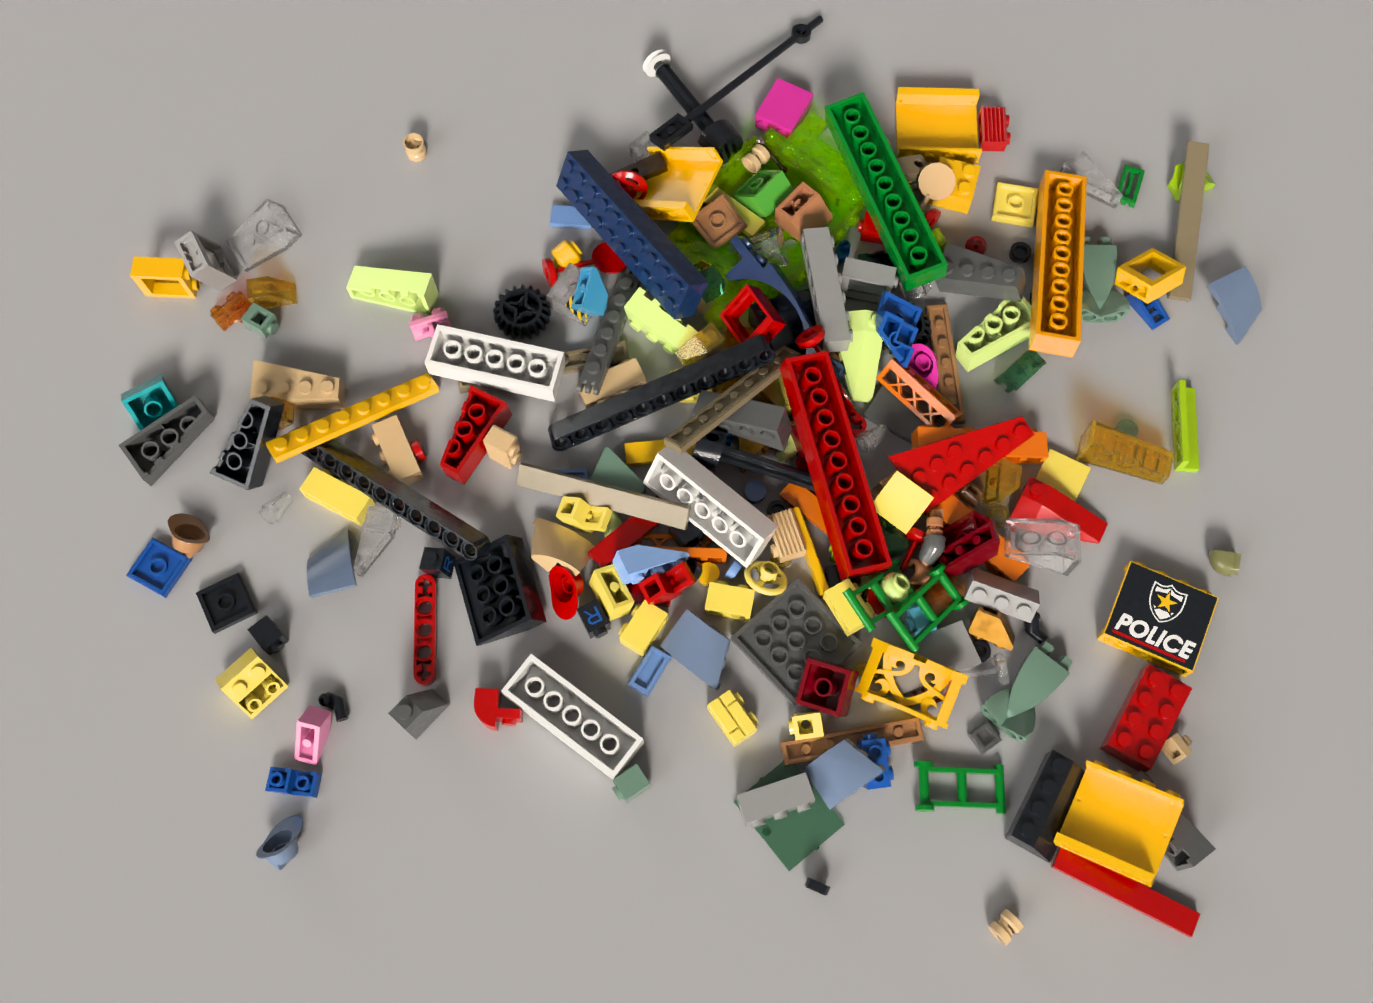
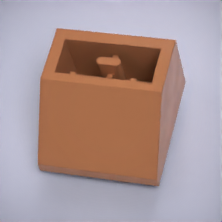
[774,182,833,242]

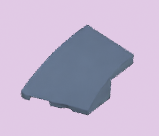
[1207,266,1262,345]
[307,529,357,598]
[660,609,731,690]
[804,738,886,810]

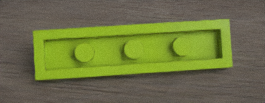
[1171,379,1199,472]

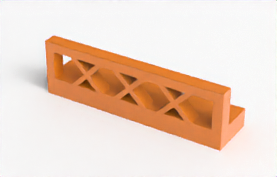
[876,358,963,427]
[636,534,727,563]

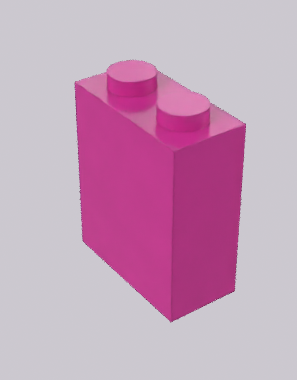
[755,78,814,142]

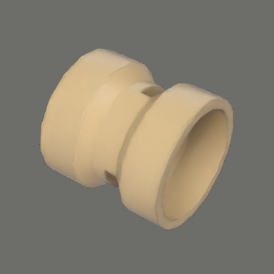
[403,133,427,162]
[742,144,770,173]
[988,909,1024,945]

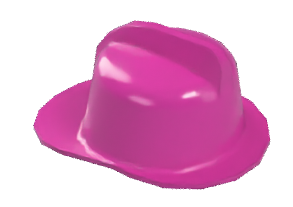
[908,343,939,395]

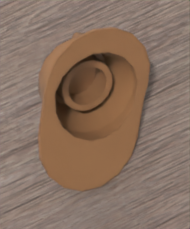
[167,513,210,558]

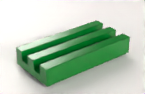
[1113,165,1145,208]

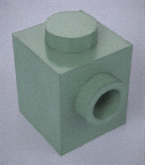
[612,764,651,803]

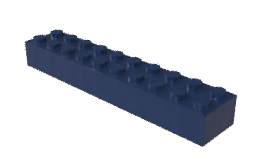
[556,150,709,320]

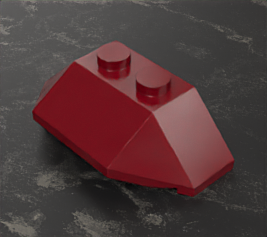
[933,511,1000,577]

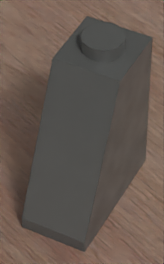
[388,689,449,739]

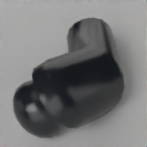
[1024,611,1048,644]
[318,692,348,722]

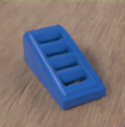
[1126,294,1170,330]

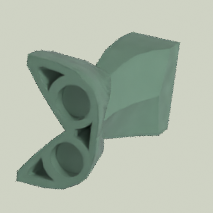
[1081,236,1130,323]
[981,641,1072,742]

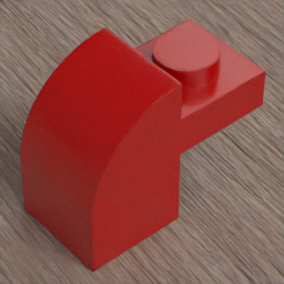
[638,561,697,605]
[474,688,523,731]

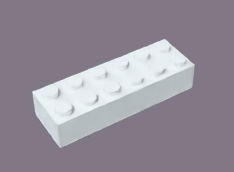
[425,324,566,402]
[643,446,778,568]
[501,654,644,780]

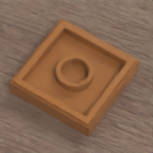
[691,194,747,252]

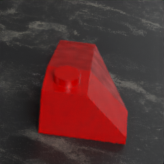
[1007,477,1108,544]

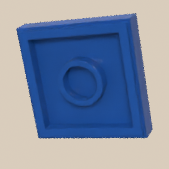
[126,537,192,598]

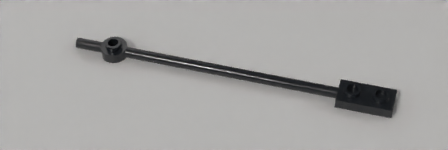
[649,15,823,151]

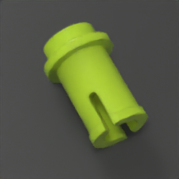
[932,228,951,253]

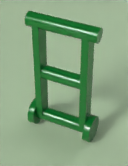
[842,558,924,633]
[885,562,969,653]
[914,761,1006,814]

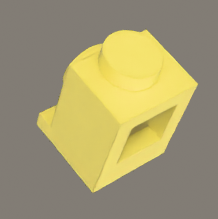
[788,710,824,740]

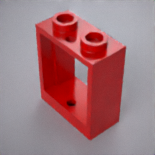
[719,284,786,343]

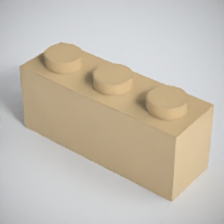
[576,358,647,409]
[371,415,424,486]

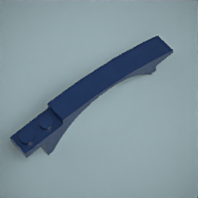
[725,235,820,355]

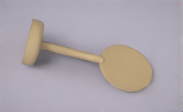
[918,163,956,212]

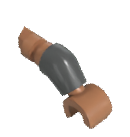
[907,509,946,586]

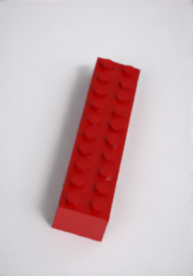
[779,351,892,581]

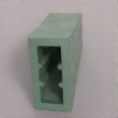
[590,447,649,495]

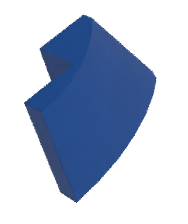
[876,291,923,368]

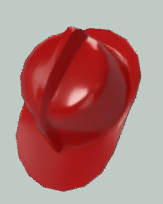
[549,565,584,620]

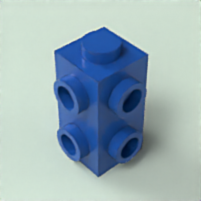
[856,733,894,790]

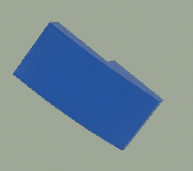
[265,767,322,798]

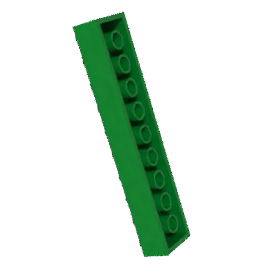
[825,92,948,291]

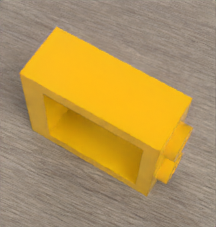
[1114,248,1186,304]
[130,256,201,298]

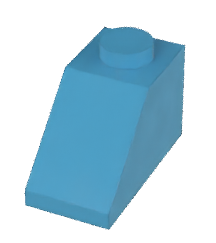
[571,267,609,316]

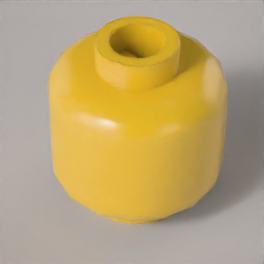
[551,240,583,271]

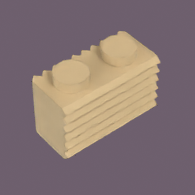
[483,425,522,469]
[766,508,807,563]

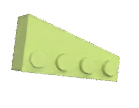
[346,266,439,316]
[624,287,712,366]
[955,297,1031,372]

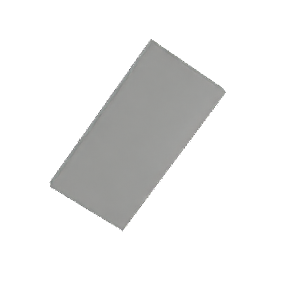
[879,620,982,699]

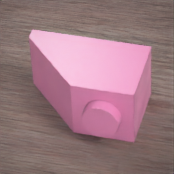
[294,705,332,766]

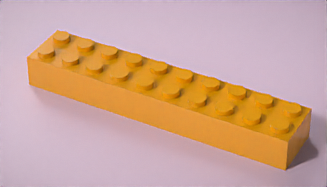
[1029,170,1087,357]

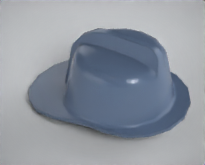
[256,815,303,870]

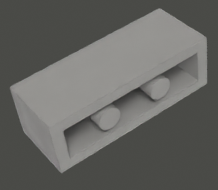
[964,567,1040,623]
[736,772,815,828]

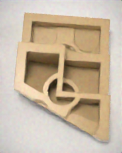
[531,518,594,577]

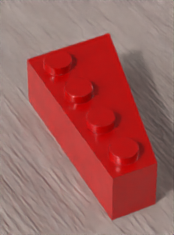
[439,385,512,485]

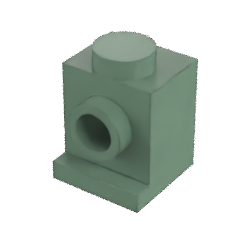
[241,302,279,338]

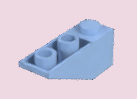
[612,545,690,585]

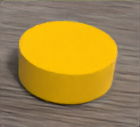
[698,562,720,586]

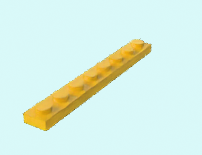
[266,373,439,463]

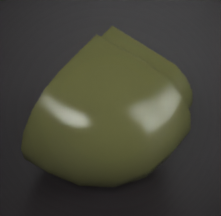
[1209,550,1241,577]

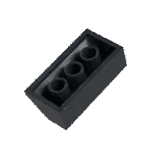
[1005,750,1085,863]

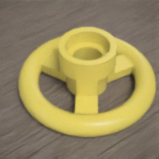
[744,561,788,596]

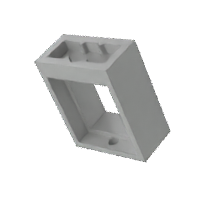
[174,230,237,291]
[840,257,899,305]

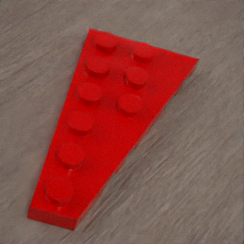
[887,416,1035,512]

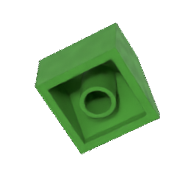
[731,170,794,217]

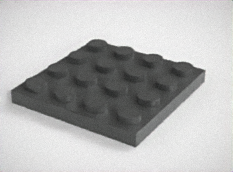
[731,578,862,707]

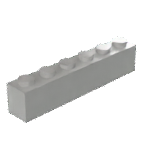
[800,227,853,352]

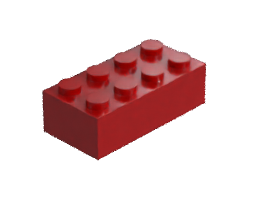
[1099,664,1192,773]

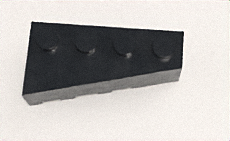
[210,396,285,490]

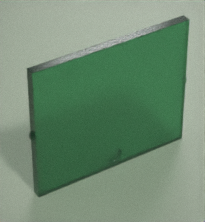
[734,761,845,871]

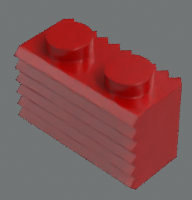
[978,106,1011,152]

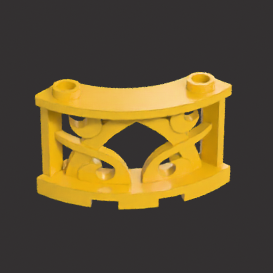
[854,637,969,730]

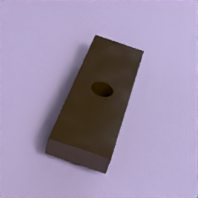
[610,151,668,184]

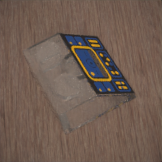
[737,226,789,267]

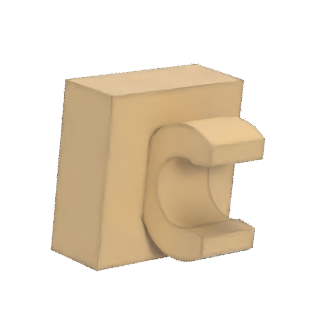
[1161,733,1192,765]

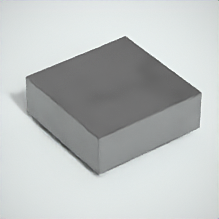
[968,721,1002,754]

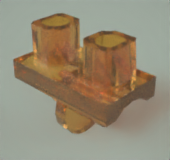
[210,291,252,331]

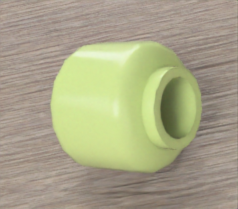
[878,572,910,605]

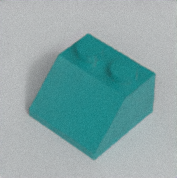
[121,374,179,431]

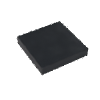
[196,573,258,634]

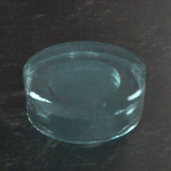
[1114,419,1138,442]

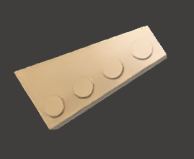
[250,360,346,410]

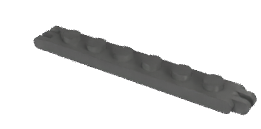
[576,267,641,395]

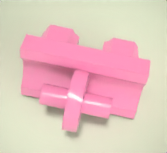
[409,307,452,341]

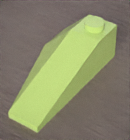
[838,310,883,403]

